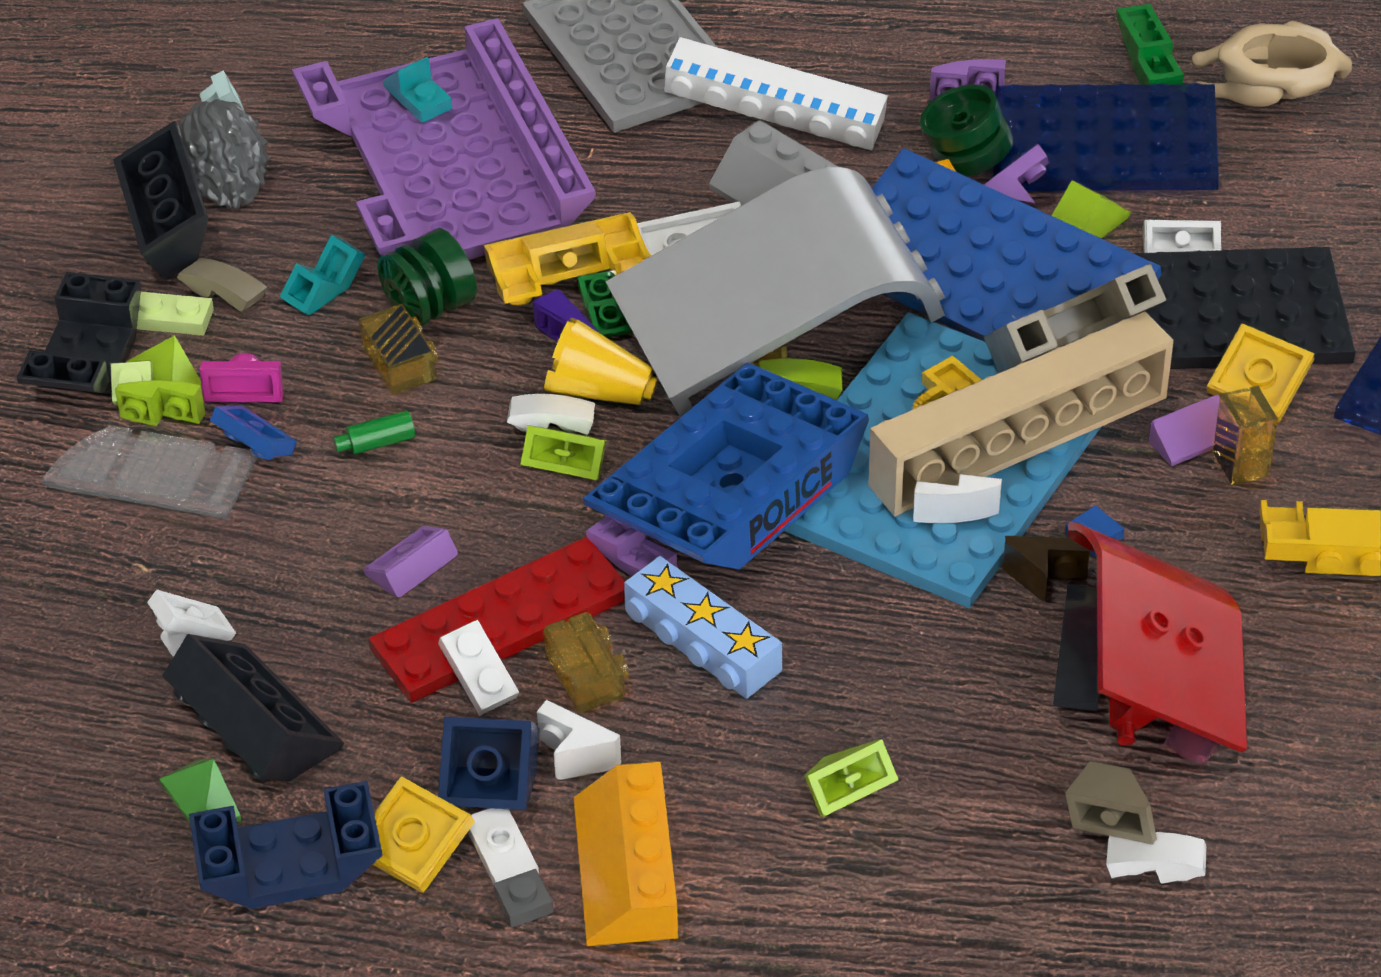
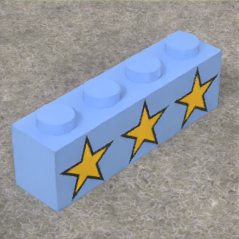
[624,556,782,699]

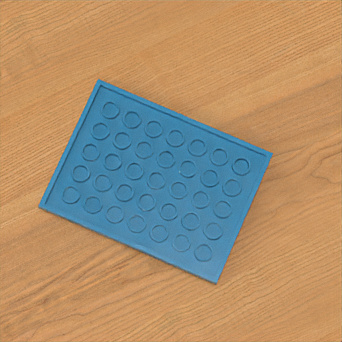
[784,312,1102,609]

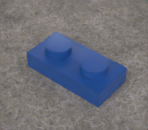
[210,405,297,460]

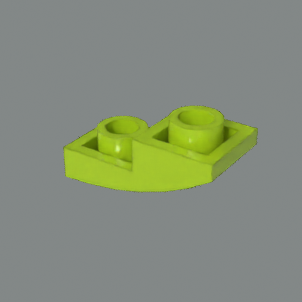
[757,358,842,400]
[115,380,206,426]

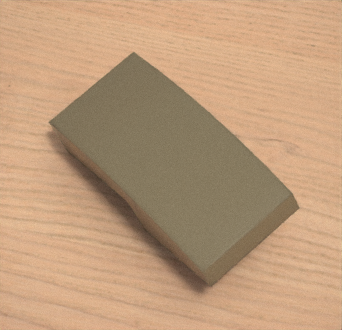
[177,258,268,313]

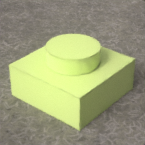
[111,361,153,406]

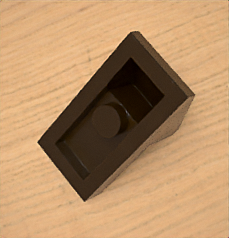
[1003,536,1090,601]

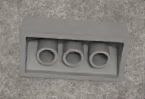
[709,120,870,206]

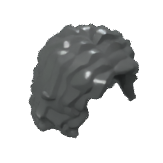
[179,99,270,209]

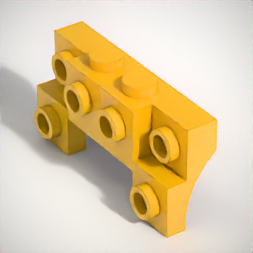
[483,212,652,305]
[1259,500,1381,576]

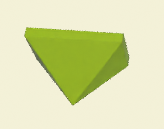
[126,335,202,390]
[520,425,606,480]
[804,739,899,817]

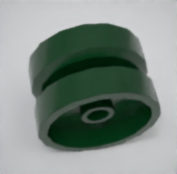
[919,85,1013,177]

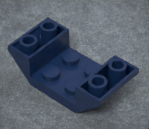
[189,781,382,909]

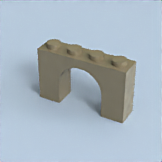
[984,263,1167,373]

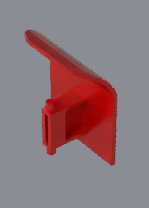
[1068,522,1247,753]

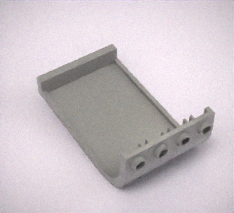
[605,167,945,416]

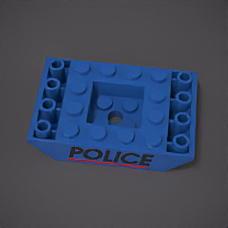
[583,362,869,570]

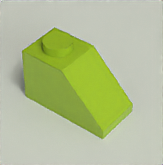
[1051,180,1131,238]

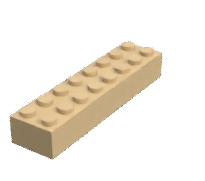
[868,312,1173,517]

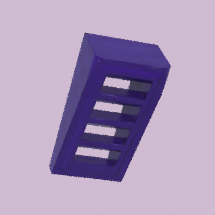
[533,289,600,342]

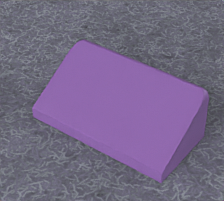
[1149,395,1239,467]
[363,526,458,597]

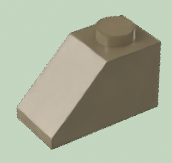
[1065,761,1157,844]

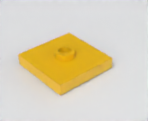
[1207,324,1314,423]
[372,776,475,893]

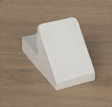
[147,590,236,657]
[537,700,621,780]

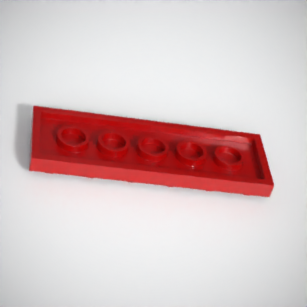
[369,536,625,703]

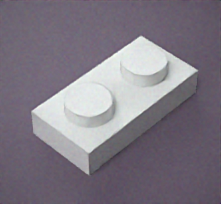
[438,620,519,716]

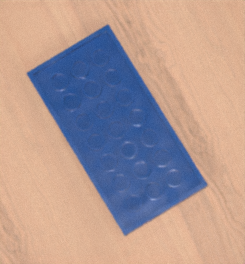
[871,148,1161,360]

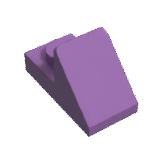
[984,144,1049,208]

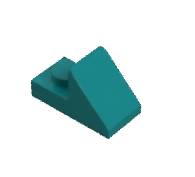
[383,57,453,123]

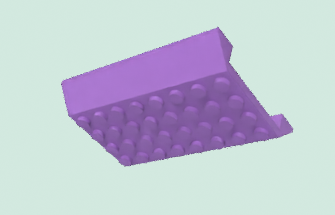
[292,18,596,260]

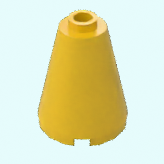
[544,318,659,405]

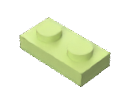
[137,292,214,336]

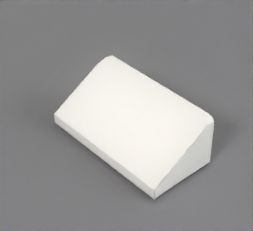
[1142,220,1221,253]

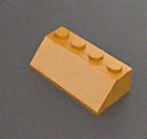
[574,762,678,946]

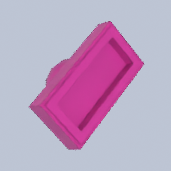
[200,353,284,402]

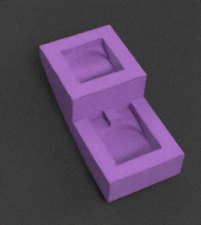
[586,516,678,577]

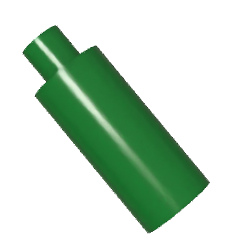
[333,410,415,455]

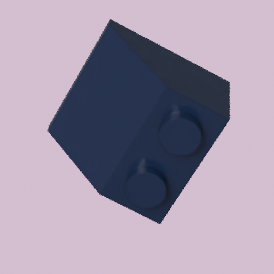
[438,717,540,811]

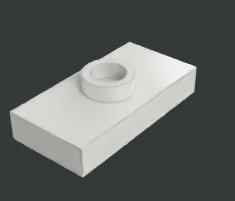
[468,809,539,885]

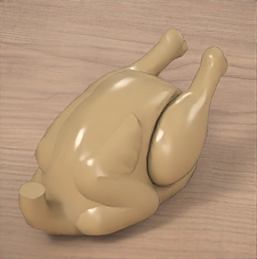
[1192,20,1352,107]

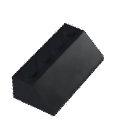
[113,121,209,280]
[162,634,344,782]

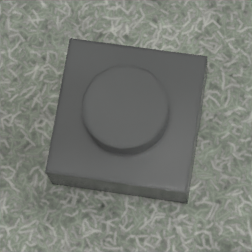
[494,869,554,928]

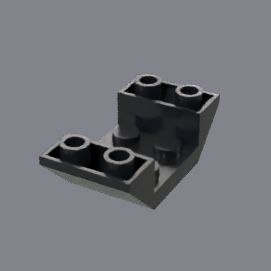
[17,272,141,393]

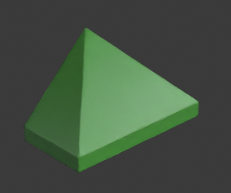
[160,759,242,823]

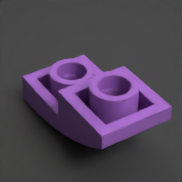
[930,59,1006,101]

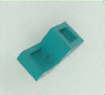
[279,235,366,315]

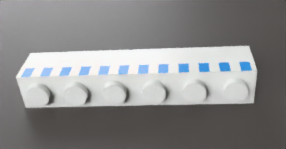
[664,37,888,151]

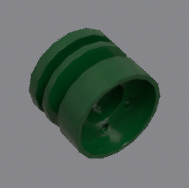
[377,227,477,328]

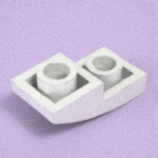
[507,394,595,435]
[913,474,1002,523]
[1106,832,1207,884]

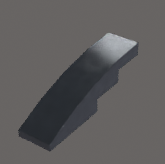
[1053,584,1099,711]

